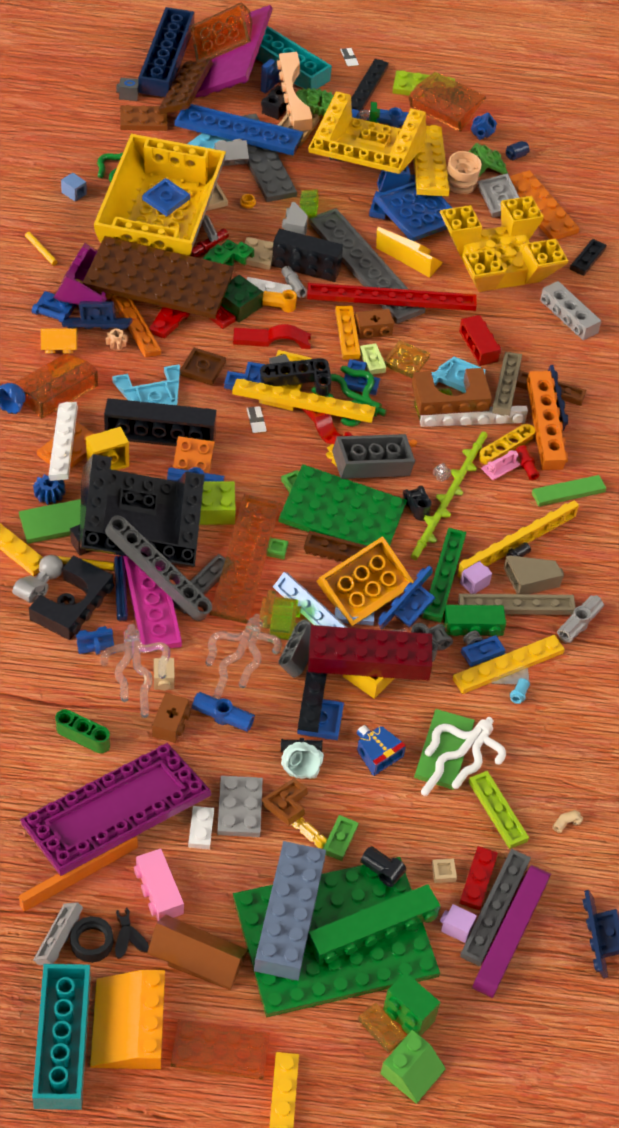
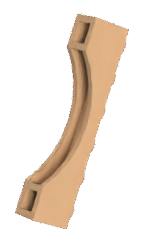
[277,52,312,131]

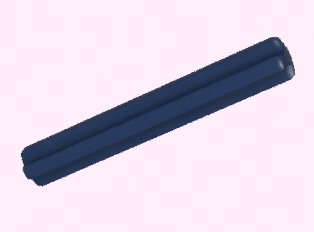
[114,556,128,621]

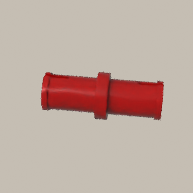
[516,445,540,481]

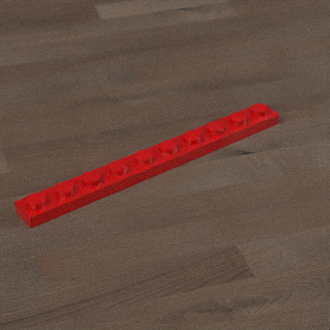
[307,283,477,311]

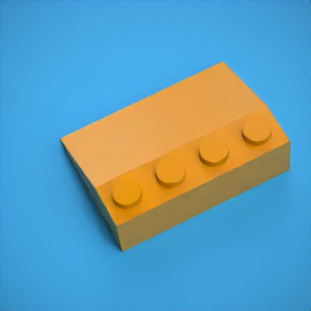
[316,536,414,627]
[90,970,165,1069]

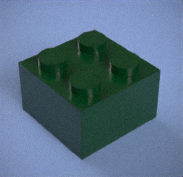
[221,275,264,322]

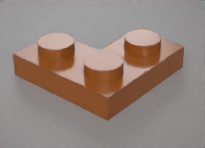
[261,778,308,826]

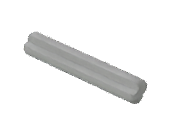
[202,215,218,242]

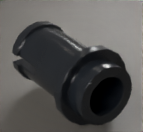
[507,542,531,557]

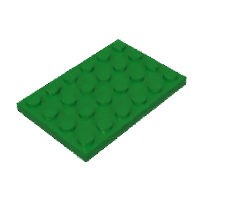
[278,464,407,546]

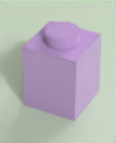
[460,561,492,594]
[440,904,477,943]

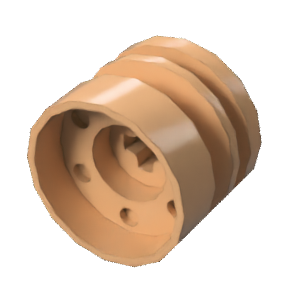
[447,151,482,194]

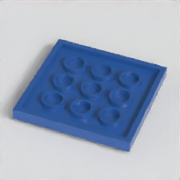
[374,182,452,241]

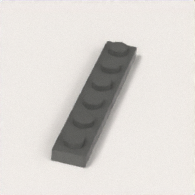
[460,849,531,966]

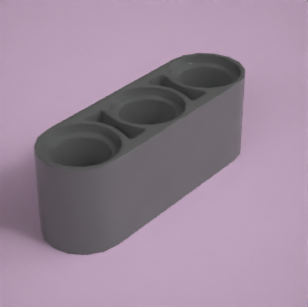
[279,620,311,678]

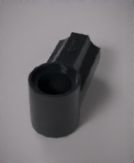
[360,846,406,887]

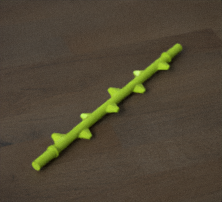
[411,431,488,560]

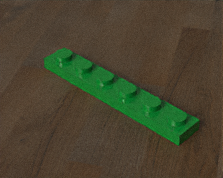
[422,527,467,623]

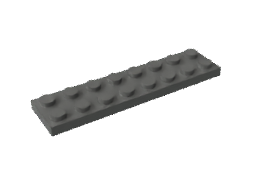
[242,114,297,202]

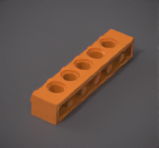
[526,371,568,470]

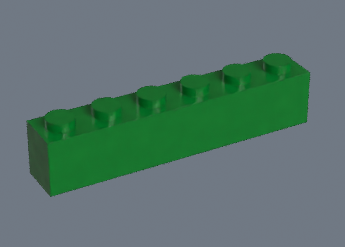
[307,884,441,965]

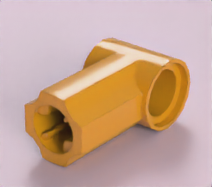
[262,290,297,313]

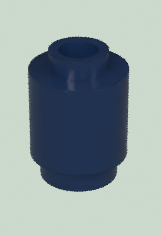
[506,141,529,161]

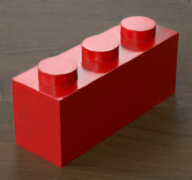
[459,315,501,366]

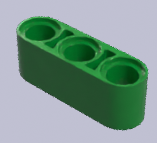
[55,709,110,753]

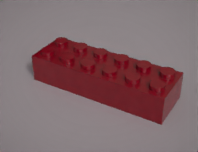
[308,625,432,681]

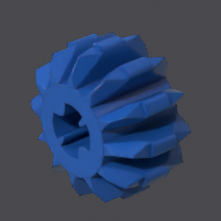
[33,474,66,505]

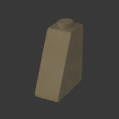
[504,556,564,594]

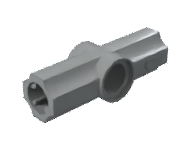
[557,595,604,643]

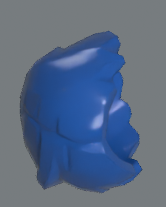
[0,383,25,414]

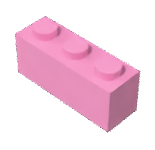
[134,849,184,921]

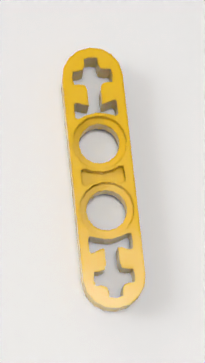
[479,424,535,465]

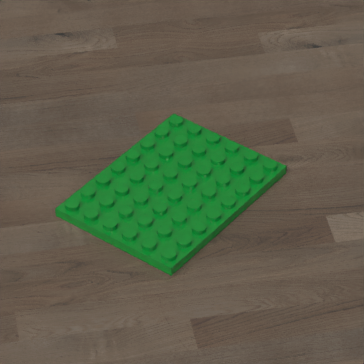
[233,857,440,1018]

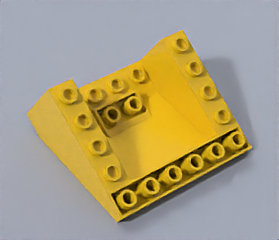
[308,91,426,174]

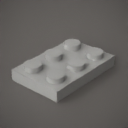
[478,173,519,218]
[217,776,263,837]

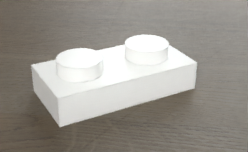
[188,806,214,850]

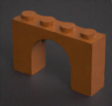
[412,368,492,416]

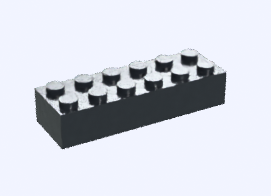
[104,398,217,446]

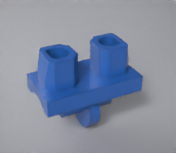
[76,626,114,655]

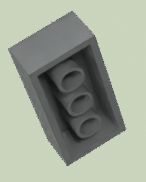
[332,434,415,479]

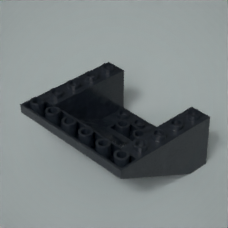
[80,454,204,568]

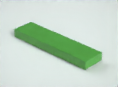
[532,475,606,507]

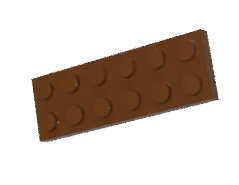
[158,58,213,114]

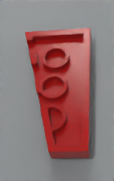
[149,307,190,339]

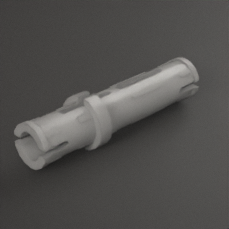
[281,266,307,298]

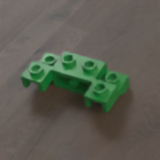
[201,239,254,266]

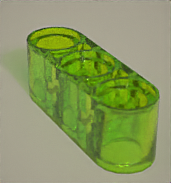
[299,189,319,219]

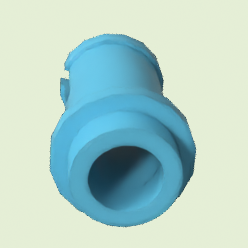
[510,678,530,704]

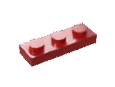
[459,846,498,911]

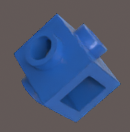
[471,112,497,140]

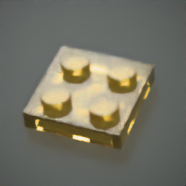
[384,340,430,379]

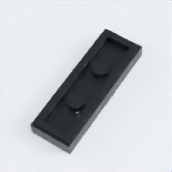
[570,239,607,276]

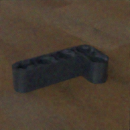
[260,358,331,396]

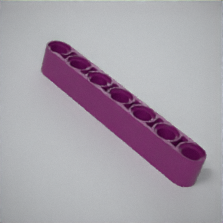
[472,865,551,998]

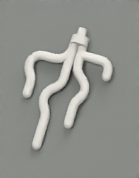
[421,717,506,796]

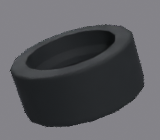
[70,916,113,963]

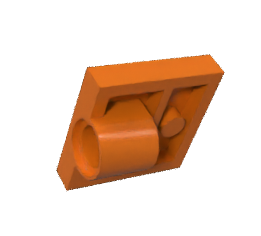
[173,436,215,474]

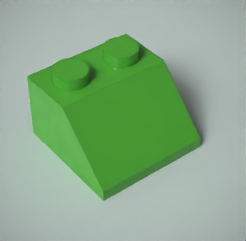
[380,1030,446,1104]

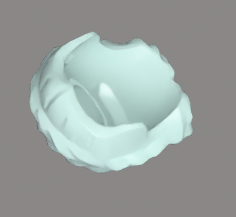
[281,742,324,779]

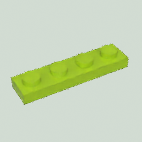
[468,771,529,849]

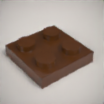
[180,347,226,385]

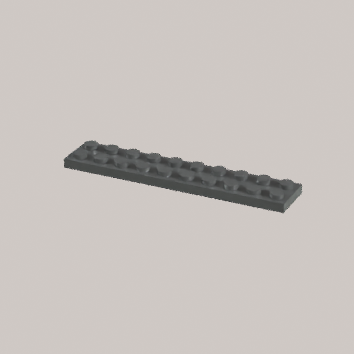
[308,208,426,324]

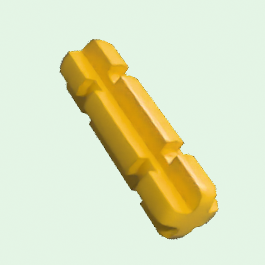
[292,817,327,849]

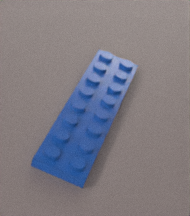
[175,104,303,156]

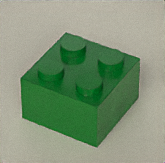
[383,972,440,1036]

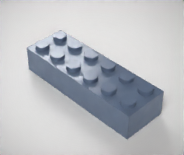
[254,841,326,981]

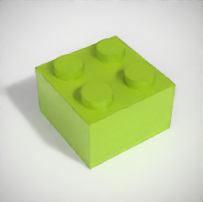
[199,481,236,525]

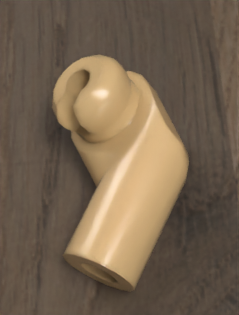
[553,810,583,833]

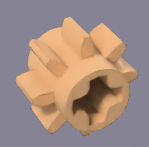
[106,329,128,350]

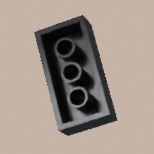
[272,228,343,282]

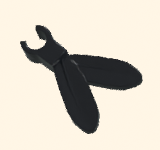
[115,907,149,959]

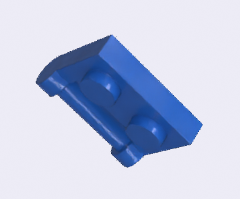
[32,291,76,323]

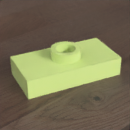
[360,343,386,375]

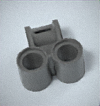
[411,623,453,662]

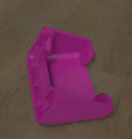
[53,243,107,305]

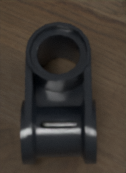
[403,485,432,521]

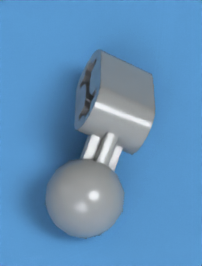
[12,555,63,603]

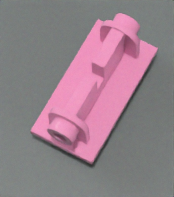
[481,450,521,480]

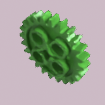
[296,88,334,116]

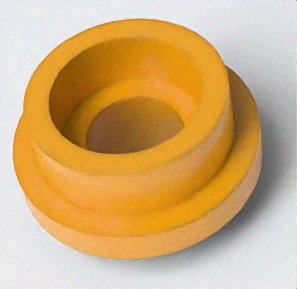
[240,194,256,209]

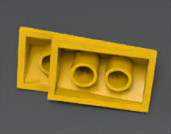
[376,227,443,278]

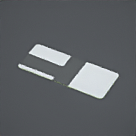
[340,48,359,66]
[247,406,267,433]

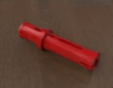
[190,228,229,258]

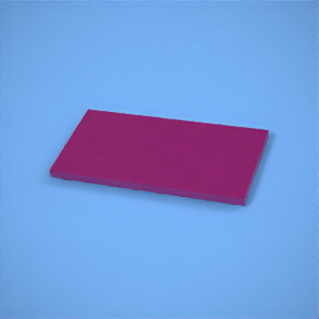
[195,5,273,98]
[20,743,211,876]

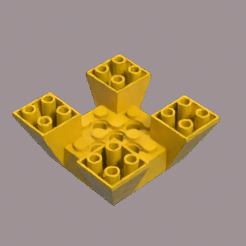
[440,196,569,292]

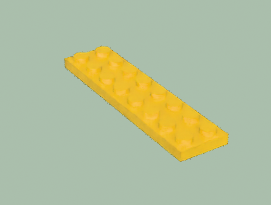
[413,125,449,196]

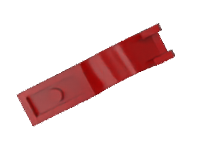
[233,324,311,349]
[302,409,353,444]

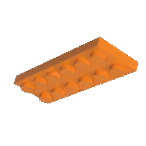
[509,170,580,240]

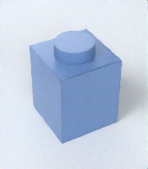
[61,173,87,202]

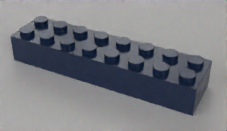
[138,7,195,97]

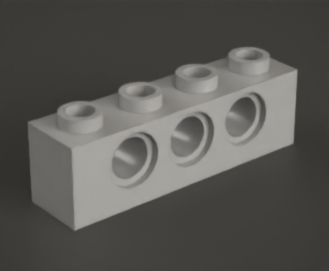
[540,281,601,340]

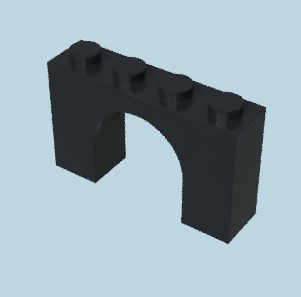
[29,555,114,640]

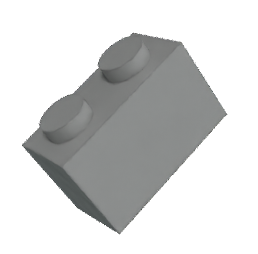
[214,139,249,166]

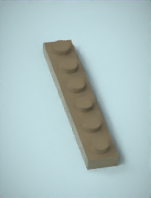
[492,352,522,416]
[458,594,576,615]

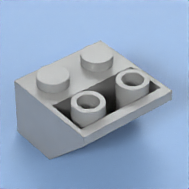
[282,202,308,235]

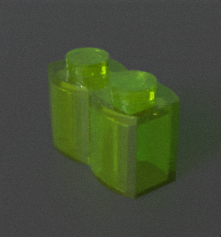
[269,597,302,640]

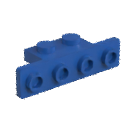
[378,565,435,630]

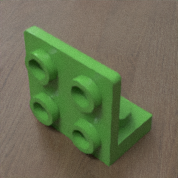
[469,143,508,178]

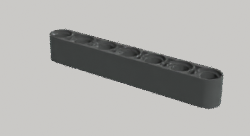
[105,516,212,621]

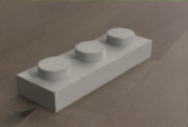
[33,902,83,965]

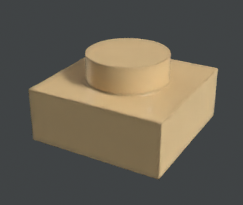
[432,859,457,883]

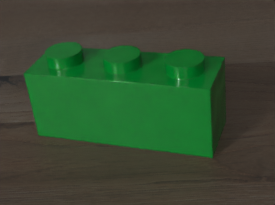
[443,605,506,636]

